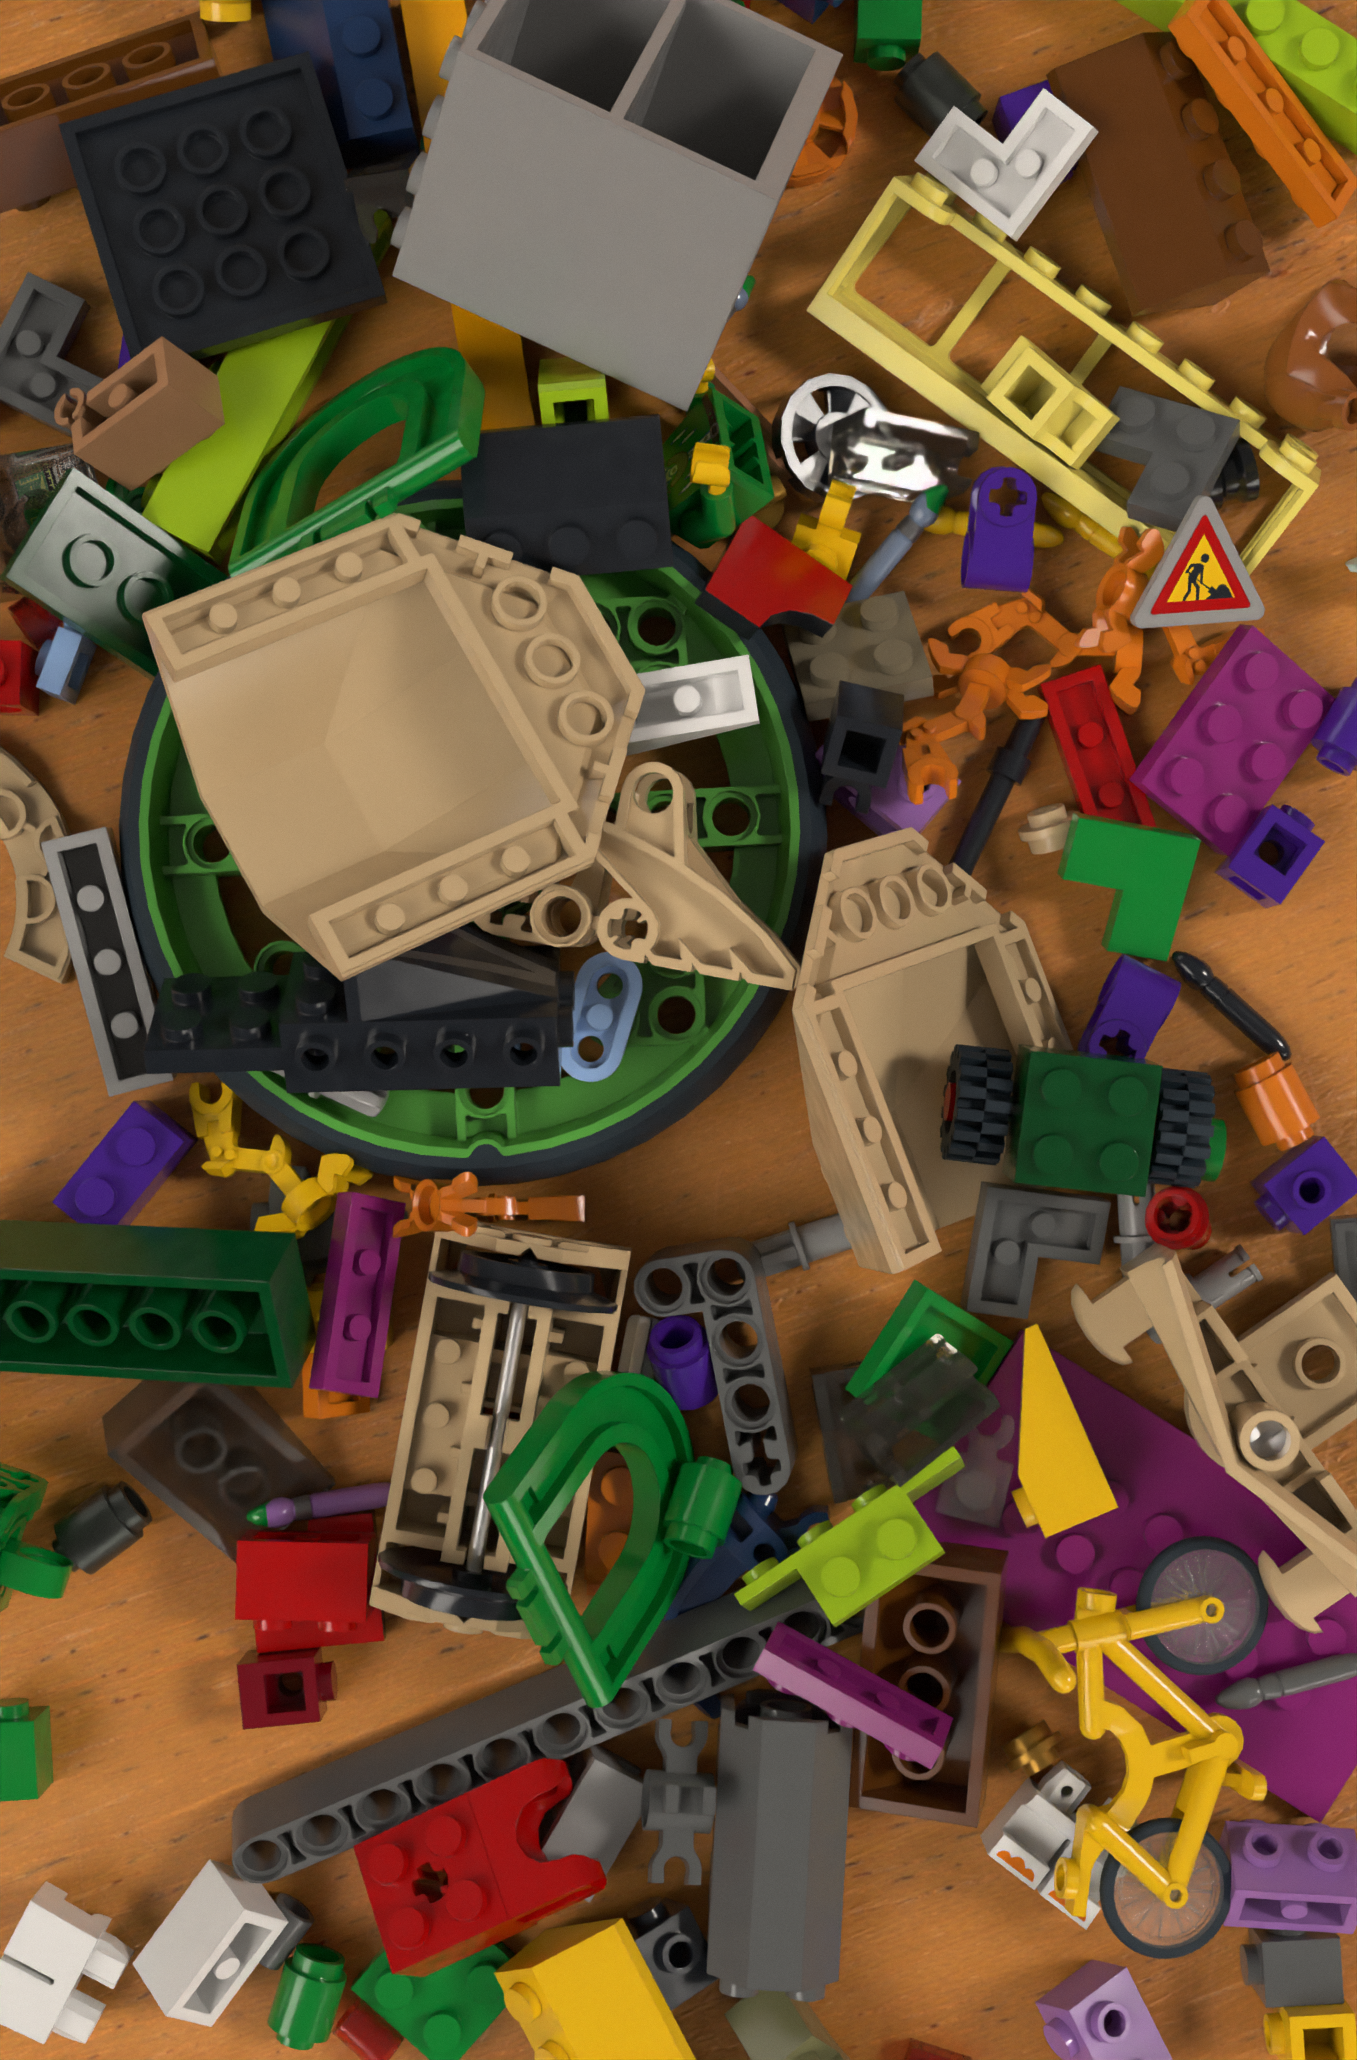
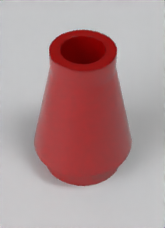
[1145,1186,1212,1250]

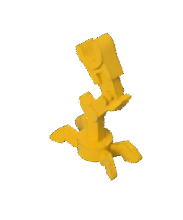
[189,1081,373,1239]

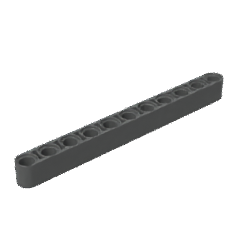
[232,1578,865,1884]

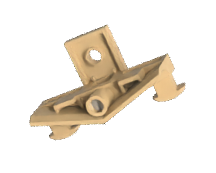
[1071,1243,1357,1634]

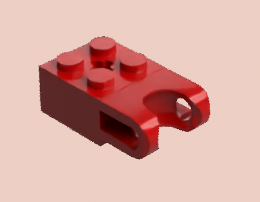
[353,1758,607,1977]

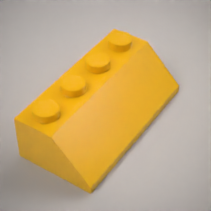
[494,1918,696,2060]

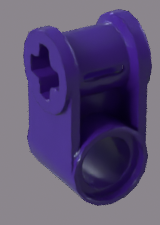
[961,466,1037,593]
[1077,954,1181,1059]

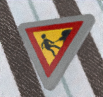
[1130,495,1265,628]

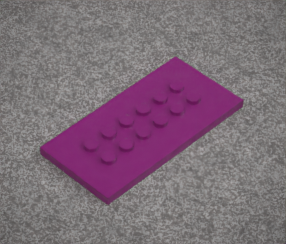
[913,1329,1357,1823]

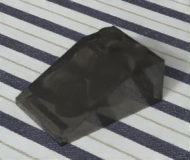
[102,1380,336,1563]

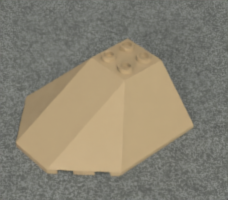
[142,513,646,982]
[792,827,1073,1274]

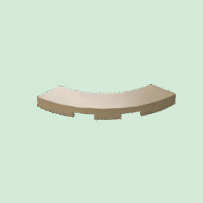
[0,746,74,984]

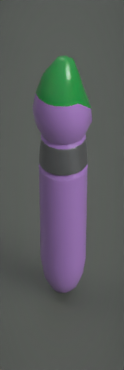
[246,1482,391,1528]

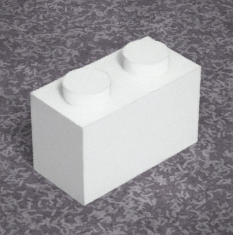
[132,1859,288,2027]

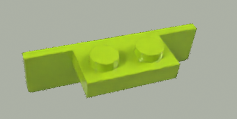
[734,1446,965,1627]

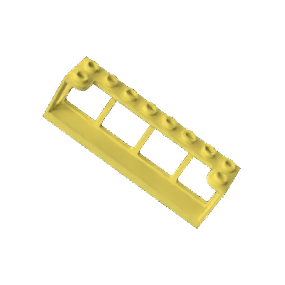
[806,172,1321,576]

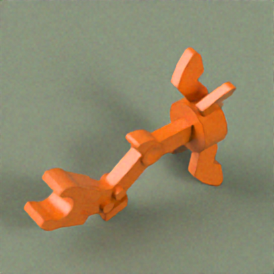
[1075,526,1265,685]
[947,588,1143,716]
[899,638,1051,805]
[393,1172,585,1238]

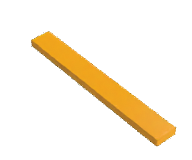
[400,0,535,430]

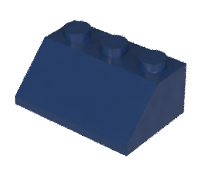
[261,0,420,170]

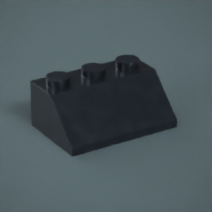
[461,414,673,576]

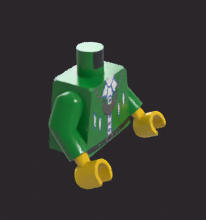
[663,359,775,549]

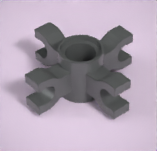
[641,1718,716,1885]

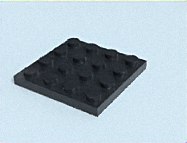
[58,51,388,360]

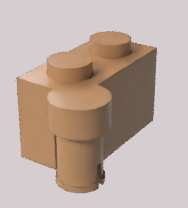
[54,336,225,491]

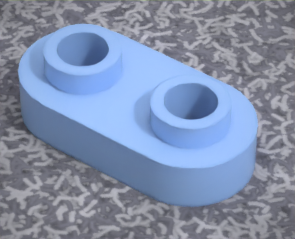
[561,952,643,1082]

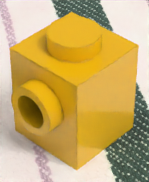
[1263,1999,1357,2060]

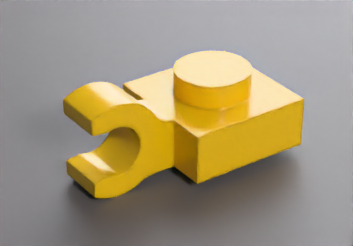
[791,479,862,581]

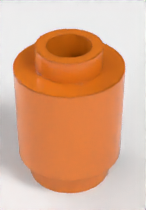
[1232,1052,1320,1151]

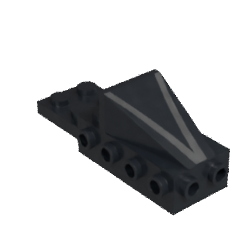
[143,923,575,1093]

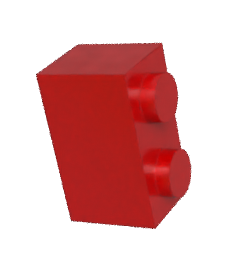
[235,1529,376,1632]

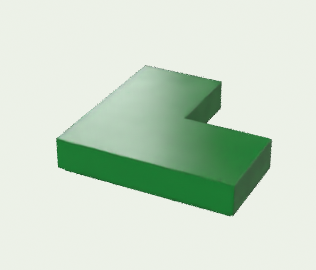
[1057,812,1201,961]

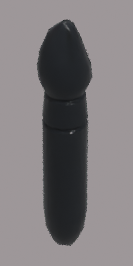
[1172,951,1292,1061]

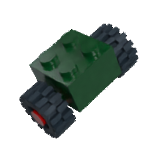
[940,1044,1215,1197]

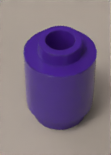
[1311,677,1357,776]
[647,1315,718,1410]

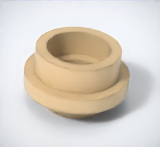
[1018,803,1080,854]

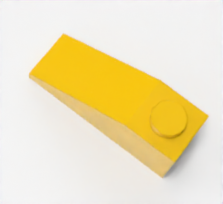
[1011,1323,1118,1538]

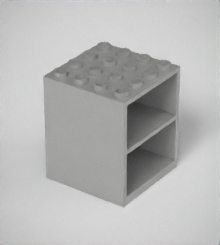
[390,0,843,411]

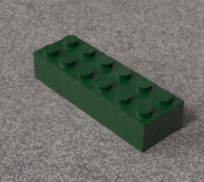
[0,1219,317,1388]

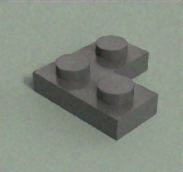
[0,272,104,438]
[1095,386,1240,532]
[960,1181,1111,1319]

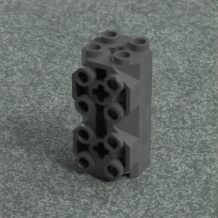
[706,1689,853,2002]

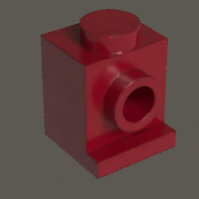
[237,1647,338,1730]

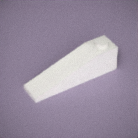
[626,655,760,756]

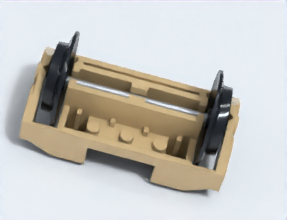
[369,1221,632,1639]

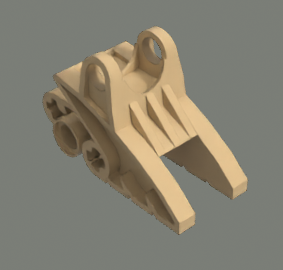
[474,762,801,991]

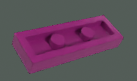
[309,1192,406,1398]
[753,1621,953,1769]

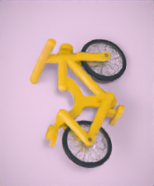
[1000,1536,1269,1959]

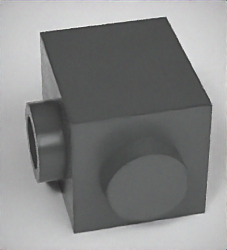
[1240,1928,1344,2008]

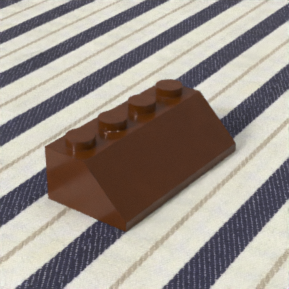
[0,11,223,213]
[1046,32,1270,316]
[848,1541,1009,1828]

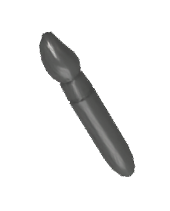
[1215,1653,1357,1710]

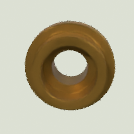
[1001,1720,1064,1778]

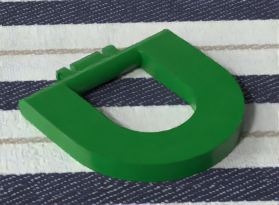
[228,347,485,578]
[483,1371,696,1708]

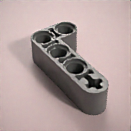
[634,1237,798,1495]

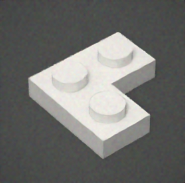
[914,88,1098,242]

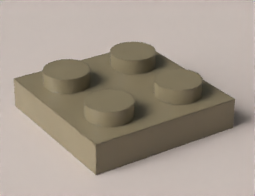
[781,591,934,722]

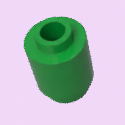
[662,1456,742,1559]
[267,1943,347,2050]

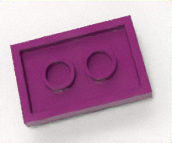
[1129,624,1335,856]

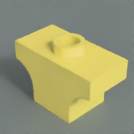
[980,335,1120,470]

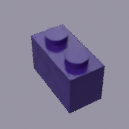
[52,1100,198,1225]

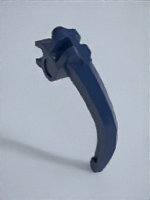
[661,1487,830,1720]

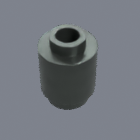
[894,51,988,138]
[52,1481,152,1575]

